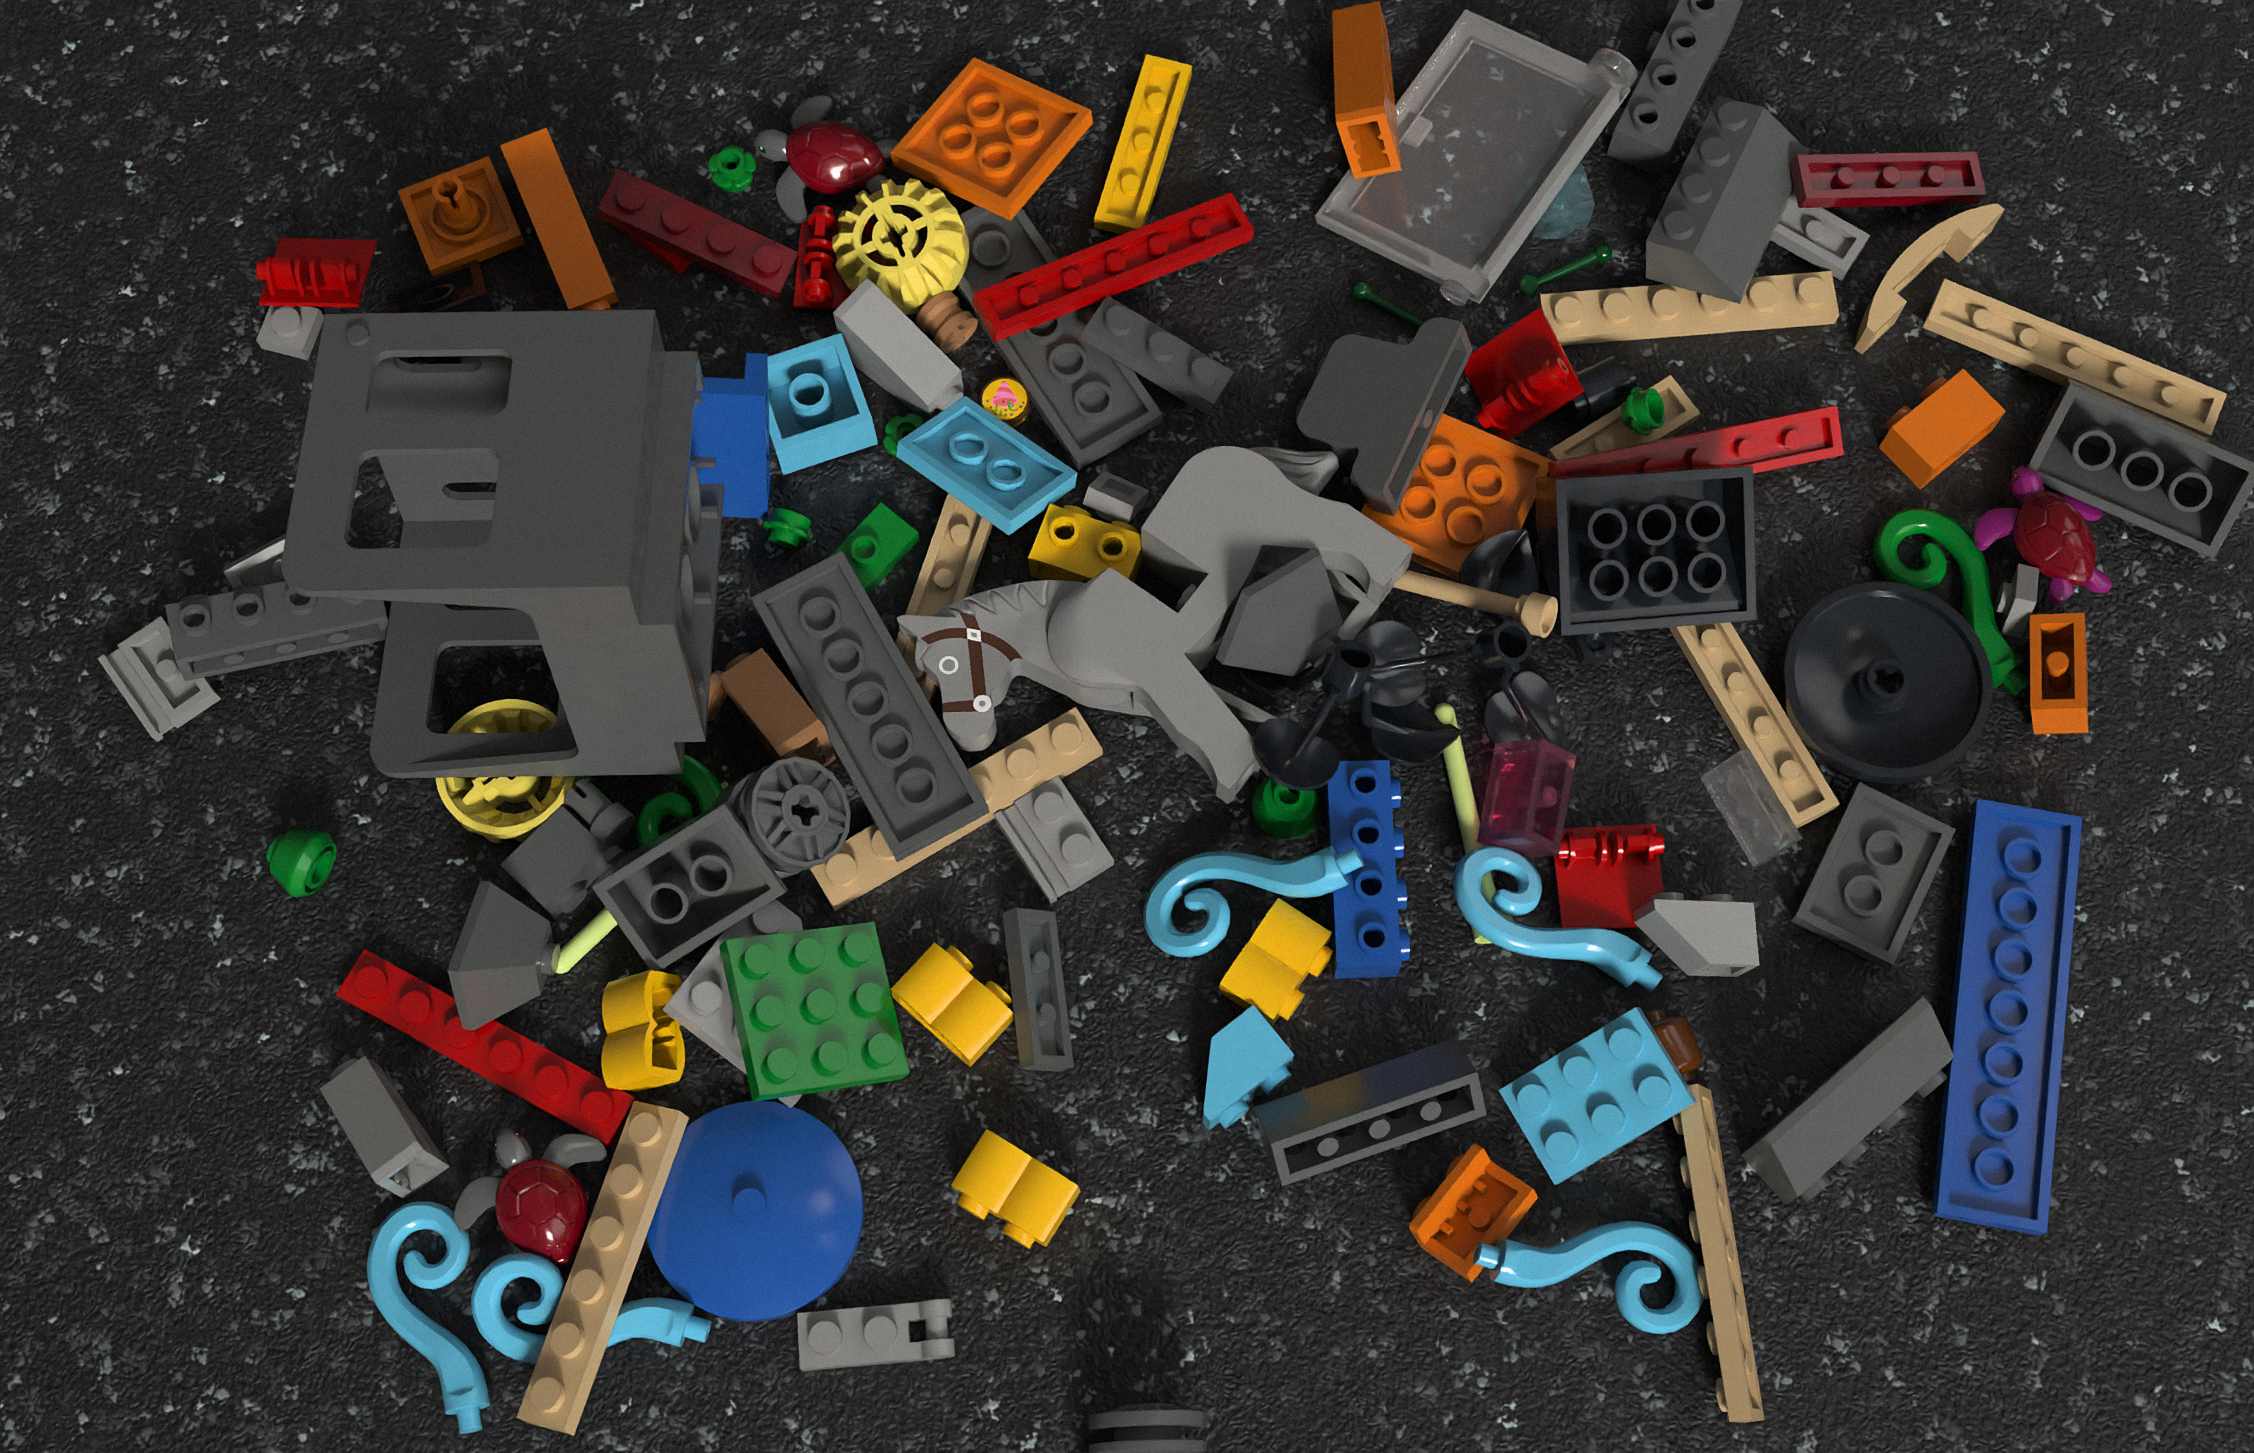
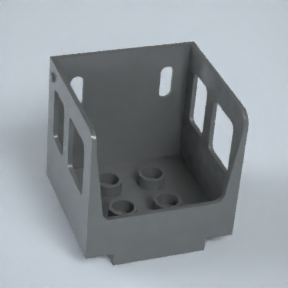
[281,310,725,778]

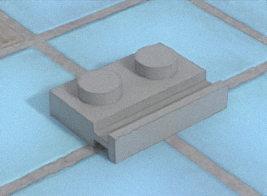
[97,616,221,742]
[994,775,1114,904]

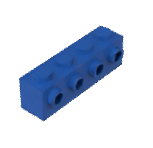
[1324,760,1410,979]

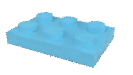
[896,396,1077,535]
[1499,1007,1698,1185]

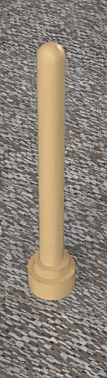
[1344,570,1558,638]

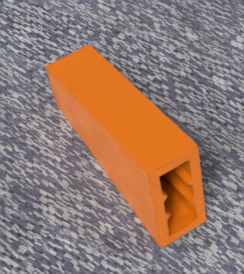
[1332,1,1402,180]
[500,128,619,311]

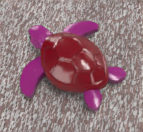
[1972,467,2112,606]

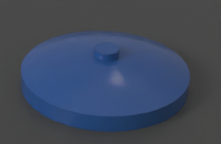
[647,1101,865,1322]

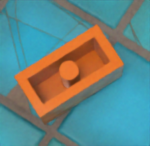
[1878,369,2006,490]
[2030,613,2088,734]

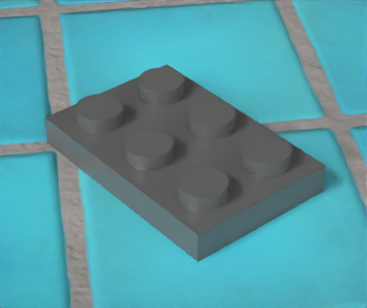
[1791,782,1956,970]

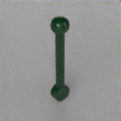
[1518,243,1612,297]
[1352,281,1425,329]

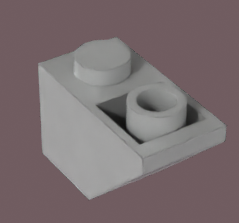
[1633,892,1760,977]

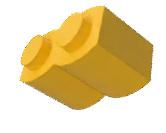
[1219,898,1334,1027]
[891,943,1014,1067]
[601,970,685,1092]
[951,1129,1081,1249]

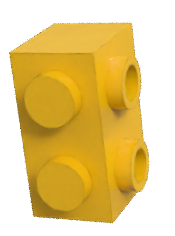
[1028,504,1141,583]

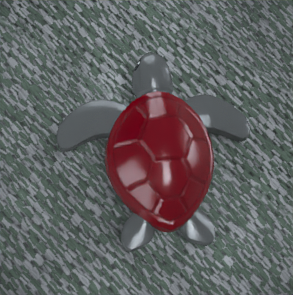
[753,95,899,223]
[454,1127,607,1286]

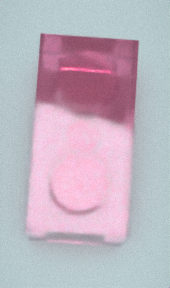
[1477,738,1576,858]

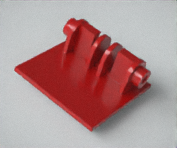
[793,206,898,310]
[256,238,377,308]
[1464,307,1584,442]
[1551,824,1664,929]

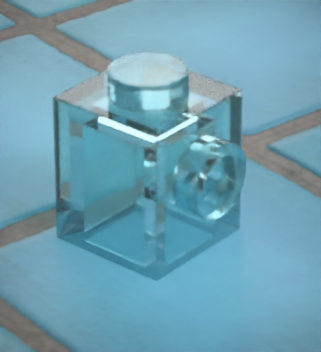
[1515,162,1595,239]

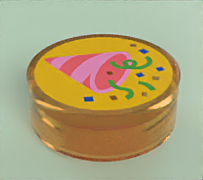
[980,377,1030,428]

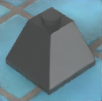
[1216,548,1342,676]
[447,881,560,1031]

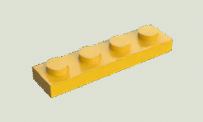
[1094,54,1192,235]

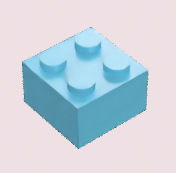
[768,333,878,475]

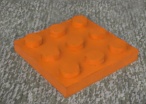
[890,57,1093,221]
[1361,414,1553,581]

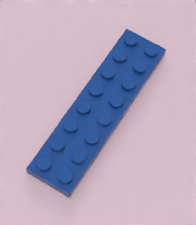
[1931,798,2083,1236]

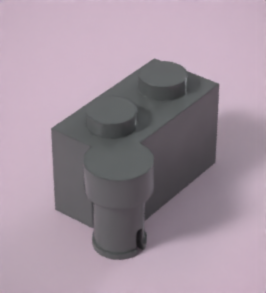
[500,777,636,919]

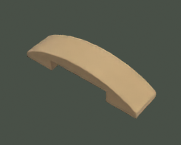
[1854,203,2005,355]

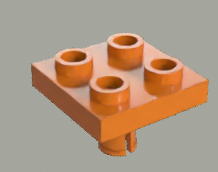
[398,156,526,276]

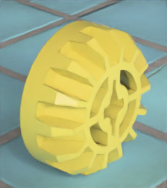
[832,178,969,315]
[436,699,584,844]

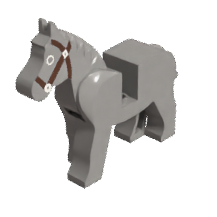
[897,446,1413,805]

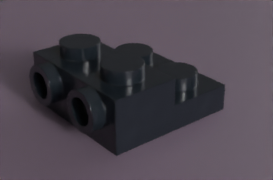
[386,259,498,364]

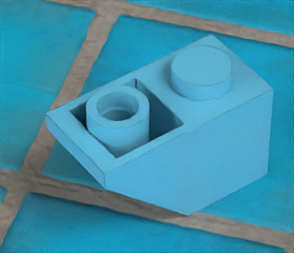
[1202,1005,1294,1131]

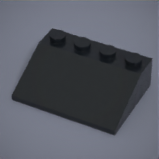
[1535,464,1757,636]

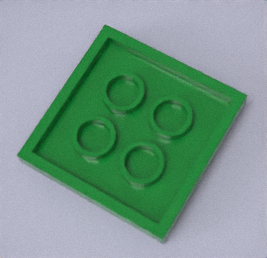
[719,922,910,1102]

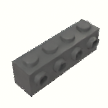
[1605,0,1743,177]
[165,580,389,681]
[1253,1038,1487,1186]

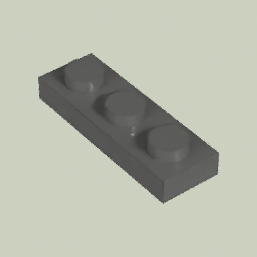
[1080,295,1234,415]
[1003,908,1074,1072]

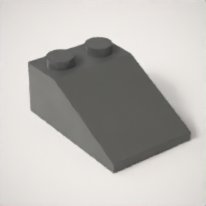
[592,801,787,971]

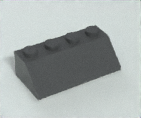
[1646,96,1809,304]
[2026,377,2254,559]
[1741,997,1954,1205]

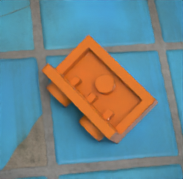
[1409,1143,1538,1283]

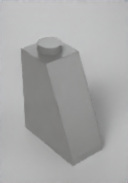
[833,278,964,422]
[319,1056,450,1199]

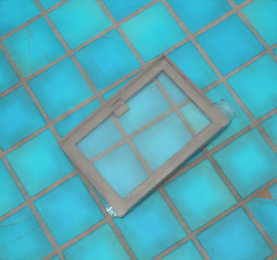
[1315,9,1638,306]

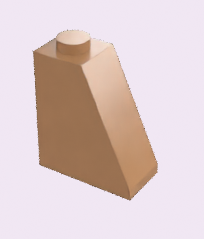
[719,648,836,767]

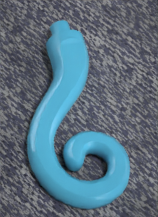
[1452,845,1663,992]
[1143,846,1364,957]
[367,1201,490,1434]
[1473,1221,1704,1334]
[471,1252,712,1364]

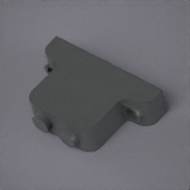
[1295,317,1473,516]

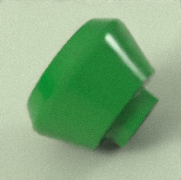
[1252,777,1323,840]
[266,829,337,898]

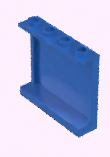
[690,353,771,519]

